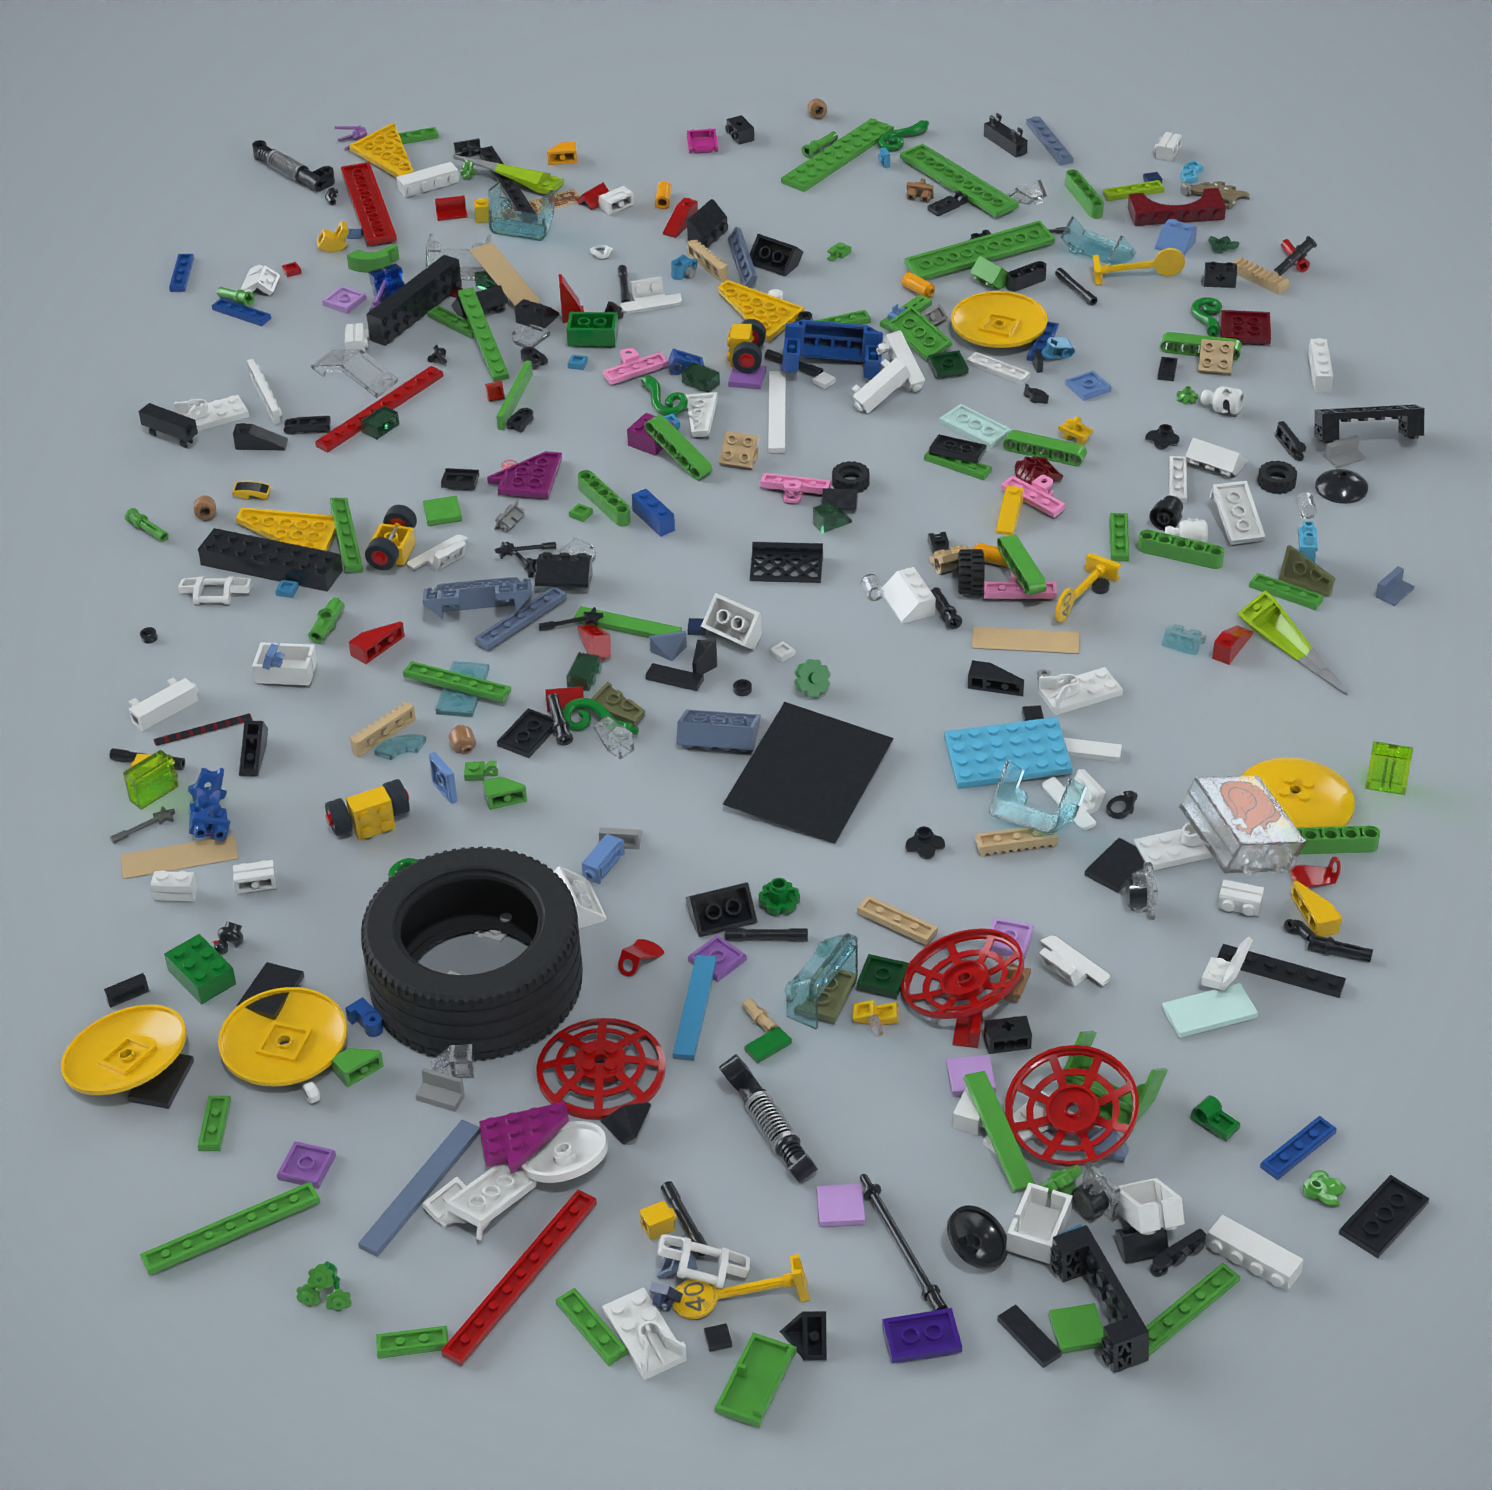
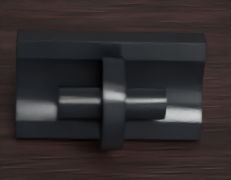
[453,138,481,156]

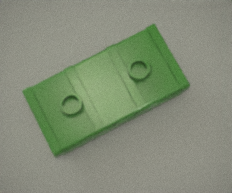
[715,1332,797,1428]

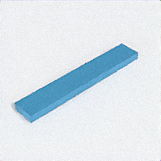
[673,955,717,1060]

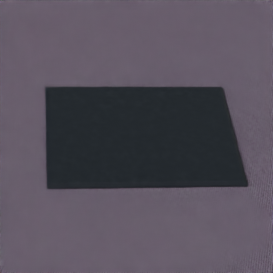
[723,702,894,844]

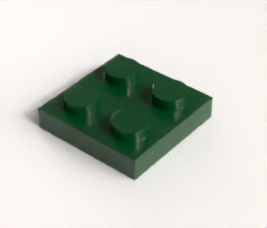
[928,350,969,378]
[857,954,909,998]

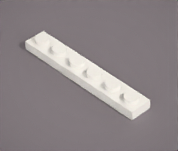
[247,359,282,425]

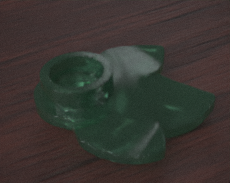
[1208,236,1239,253]

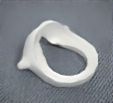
[590,245,614,259]

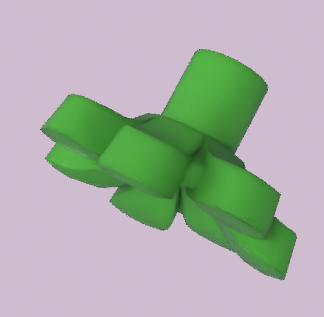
[460,160,477,179]
[1177,386,1198,404]

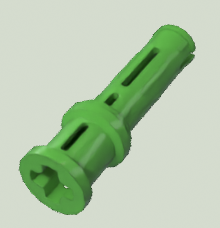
[802,131,838,158]
[217,287,255,306]
[125,508,169,542]

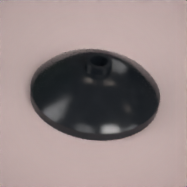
[1315,469,1368,504]
[947,1205,1008,1270]

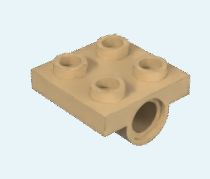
[1198,339,1235,375]
[719,431,759,470]
[929,545,974,574]

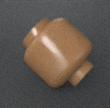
[807,98,827,119]
[194,495,216,520]
[449,725,476,754]

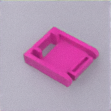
[687,128,718,153]

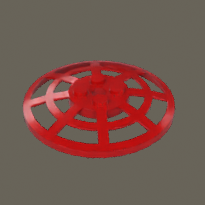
[901,928,1024,1019]
[536,1018,666,1120]
[1005,1045,1139,1167]

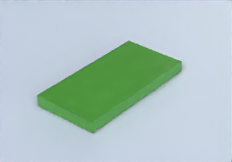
[887,306,953,362]

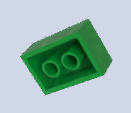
[566,312,618,347]
[164,934,236,1005]

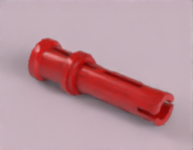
[1281,239,1310,272]

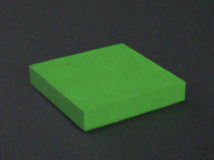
[423,495,462,526]
[1049,1303,1103,1353]

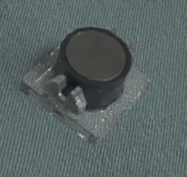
[1126,862,1158,920]
[1072,1162,1121,1223]

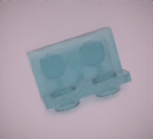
[1162,624,1206,655]

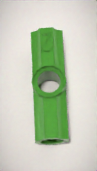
[308,597,345,644]

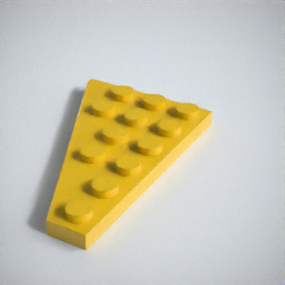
[349,123,414,178]
[718,280,804,342]
[236,507,336,551]

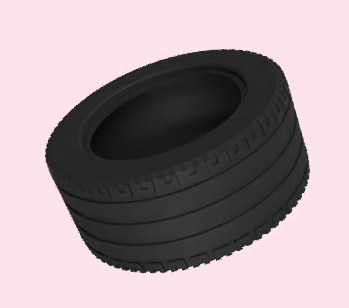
[361,846,583,1061]

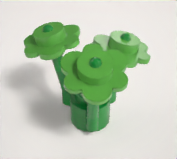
[296,1261,352,1311]

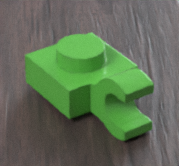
[827,242,851,261]
[464,761,498,781]

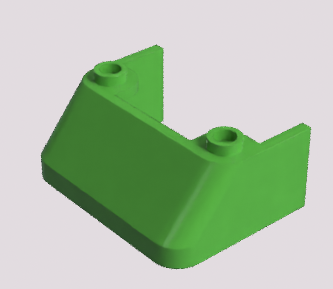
[1058,1031,1168,1125]

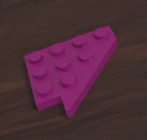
[487,451,562,499]
[479,1101,569,1174]

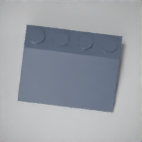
[677,709,761,752]

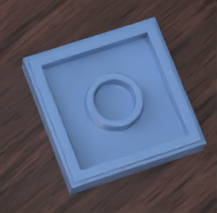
[1065,370,1111,401]
[429,752,458,804]

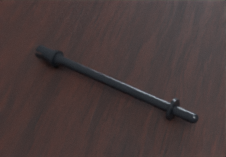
[860,1174,948,1311]

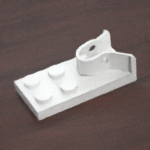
[174,395,249,431]
[1210,481,1265,545]
[1038,667,1123,715]
[1133,813,1225,872]
[444,1163,537,1241]
[602,1287,687,1380]

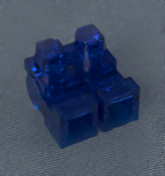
[368,263,405,302]

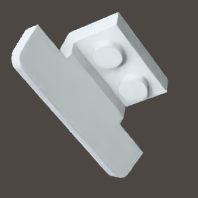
[241,264,280,296]
[620,276,682,314]
[407,535,468,572]
[1042,769,1106,831]
[1039,936,1110,987]
[1200,936,1253,991]

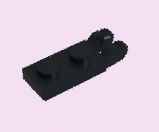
[927,191,968,217]
[284,416,331,435]
[1275,421,1306,461]
[1150,1228,1207,1277]

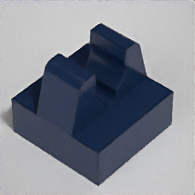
[649,1282,683,1311]

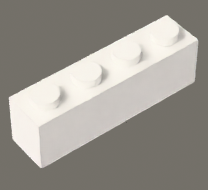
[397,162,459,198]
[1308,338,1333,393]
[1206,1214,1304,1292]

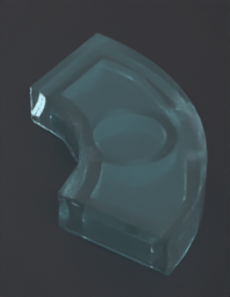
[374,734,426,760]

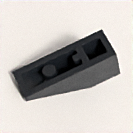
[233,423,288,451]
[968,660,1024,696]
[239,720,268,776]

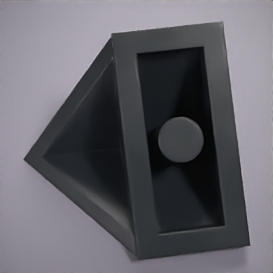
[692,639,717,675]
[600,1102,651,1145]
[779,1311,827,1360]

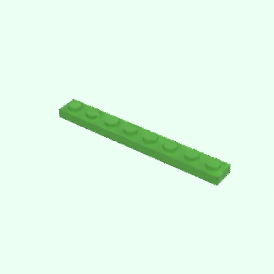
[458,287,509,382]
[140,1181,320,1276]

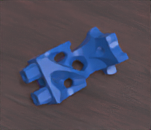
[188,768,230,841]

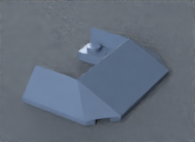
[422,577,532,619]

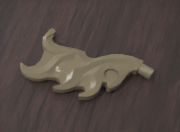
[1181,181,1250,209]

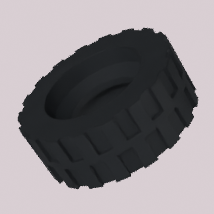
[832,461,870,493]
[1258,461,1297,494]

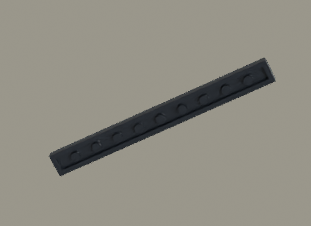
[478,146,538,224]

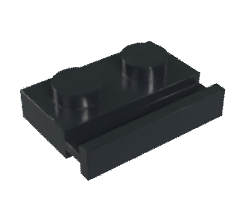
[441,468,480,490]

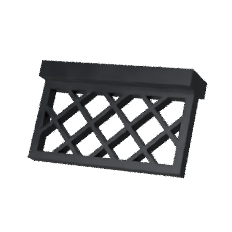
[750,542,823,583]

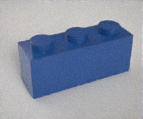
[631,489,675,537]

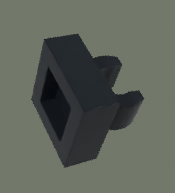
[604,301,625,319]

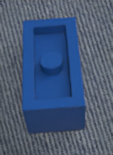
[668,348,704,375]

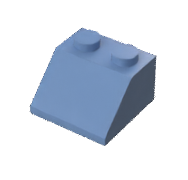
[1155,219,1197,255]

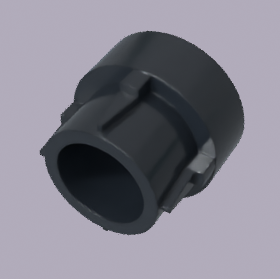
[1149,495,1184,531]

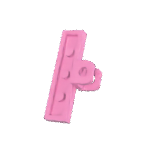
[603,347,669,385]
[760,473,831,504]
[1001,475,1066,518]
[984,571,1057,599]

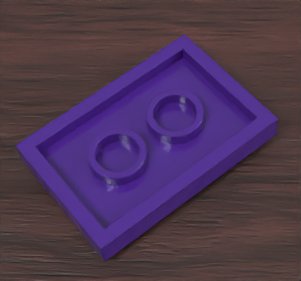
[882,1308,962,1363]

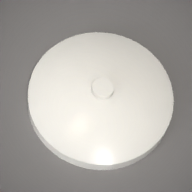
[521,1121,608,1183]

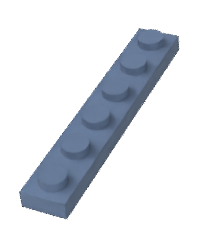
[1026,116,1073,166]
[728,227,757,288]
[475,587,567,651]

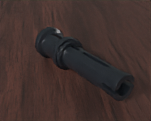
[1274,236,1317,276]
[931,587,962,629]
[547,694,573,746]
[1307,932,1373,962]

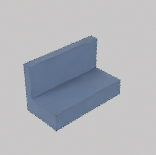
[1376,566,1415,606]

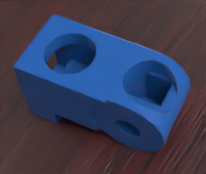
[345,997,383,1037]

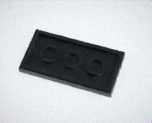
[1339,1175,1430,1258]

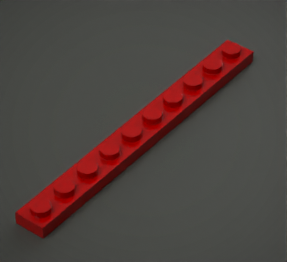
[315,366,444,453]
[441,1189,597,1366]

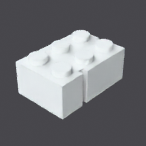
[252,642,318,686]
[1114,1178,1185,1235]
[1006,1183,1073,1264]

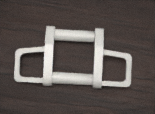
[178,576,252,605]
[657,1234,750,1289]

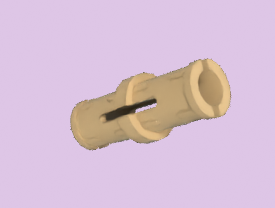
[742,998,778,1033]

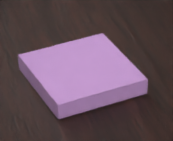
[322,286,367,314]
[990,918,1034,959]
[946,1055,996,1097]
[817,1184,865,1227]

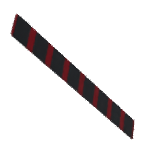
[154,713,253,746]

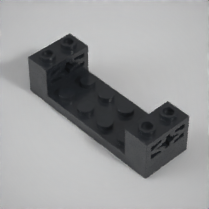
[1314,404,1425,443]
[1050,1225,1149,1373]

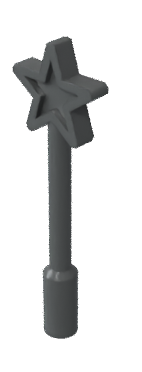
[110,806,175,844]

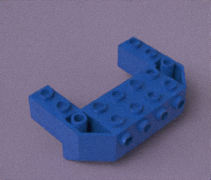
[782,319,883,380]

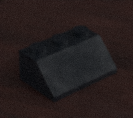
[687,199,728,248]
[750,234,803,276]
[451,285,507,320]
[535,552,593,587]
[685,882,758,936]

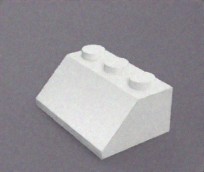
[1185,438,1248,477]
[881,567,936,624]
[701,593,762,650]
[554,866,607,928]

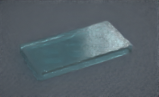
[435,661,490,717]

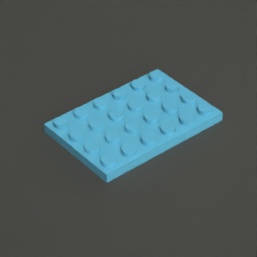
[944,717,1073,789]

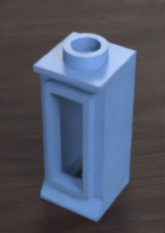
[582,834,625,884]

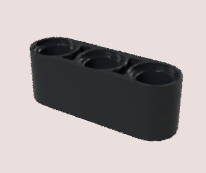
[1007,261,1047,292]

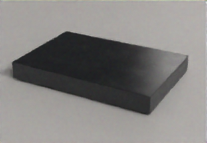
[929,434,987,463]
[497,708,554,758]
[1084,838,1145,893]
[237,962,305,1020]
[127,1054,194,1109]

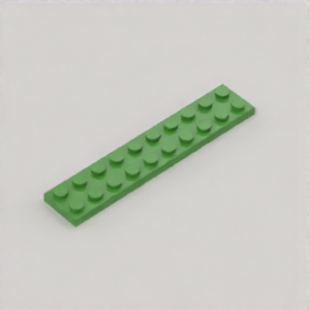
[781,118,894,192]
[900,143,1019,218]
[904,220,1055,280]

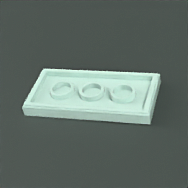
[939,404,1012,449]
[1162,983,1258,1038]

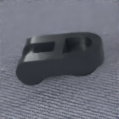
[520,347,548,370]
[506,408,534,432]
[928,532,949,553]

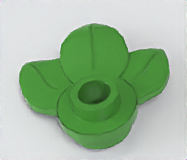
[1303,1170,1346,1206]

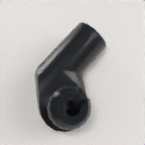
[325,187,338,206]
[1284,919,1312,941]

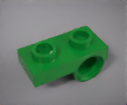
[1191,1095,1240,1141]

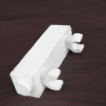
[876,330,925,392]
[851,358,911,414]
[128,678,199,731]

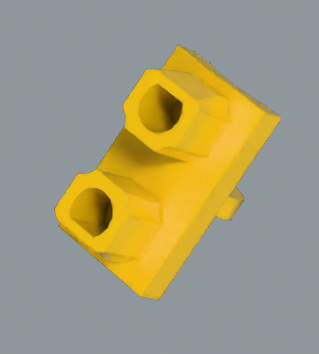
[1058,416,1093,445]

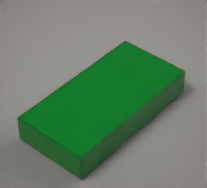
[744,1026,792,1064]

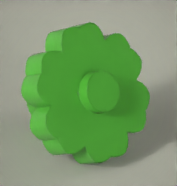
[1039,1165,1083,1201]

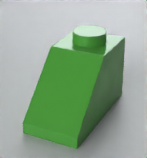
[483,777,527,810]
[332,1048,384,1088]

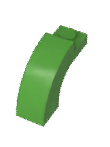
[347,244,399,273]

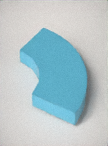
[1181,160,1203,184]

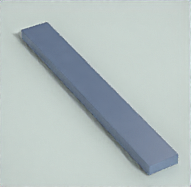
[358,1119,481,1257]

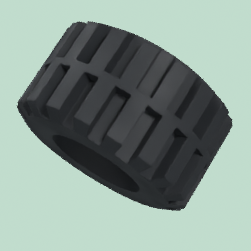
[958,549,985,594]

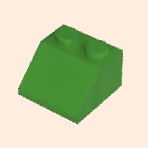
[970,256,1008,289]

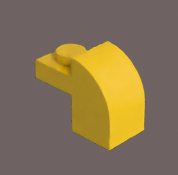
[317,221,349,252]

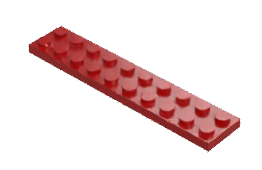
[341,162,397,246]

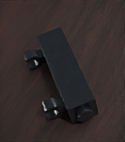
[984,113,1028,158]
[138,403,198,448]

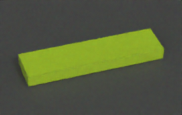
[1102,180,1164,201]

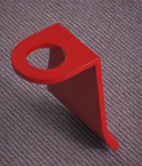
[1291,857,1341,888]
[618,939,664,976]

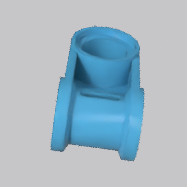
[671,254,698,280]
[1042,337,1075,359]

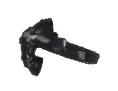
[427,344,447,365]
[1106,790,1138,819]

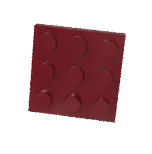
[1221,310,1271,345]

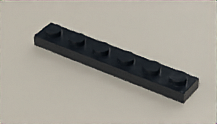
[1217,944,1346,998]

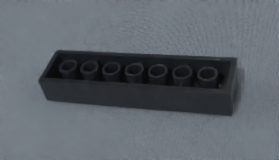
[366,254,462,346]
[198,528,343,592]

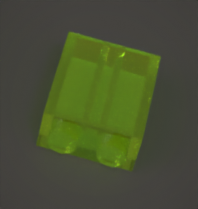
[1365,741,1413,795]
[123,749,179,810]

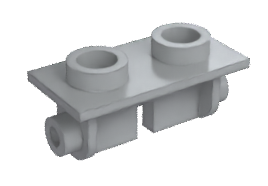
[494,500,525,532]

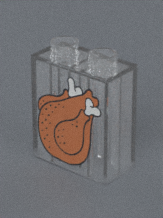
[1179,776,1306,875]

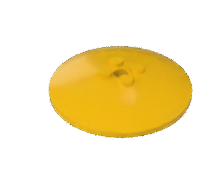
[951,291,1048,348]
[1238,758,1355,840]
[218,987,348,1087]
[61,1004,187,1095]

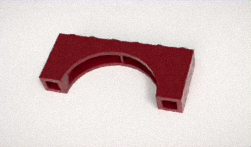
[1128,188,1226,226]

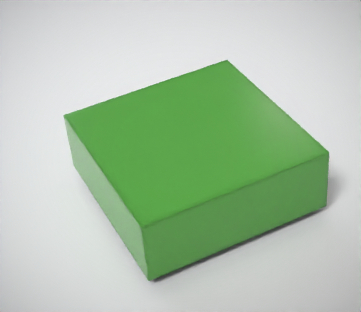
[569,503,593,522]

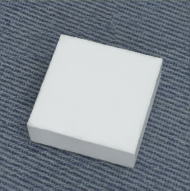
[813,372,836,389]
[769,641,795,663]

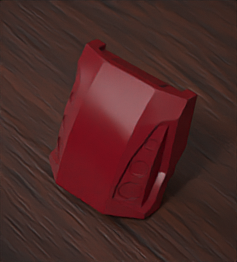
[1014,456,1063,486]

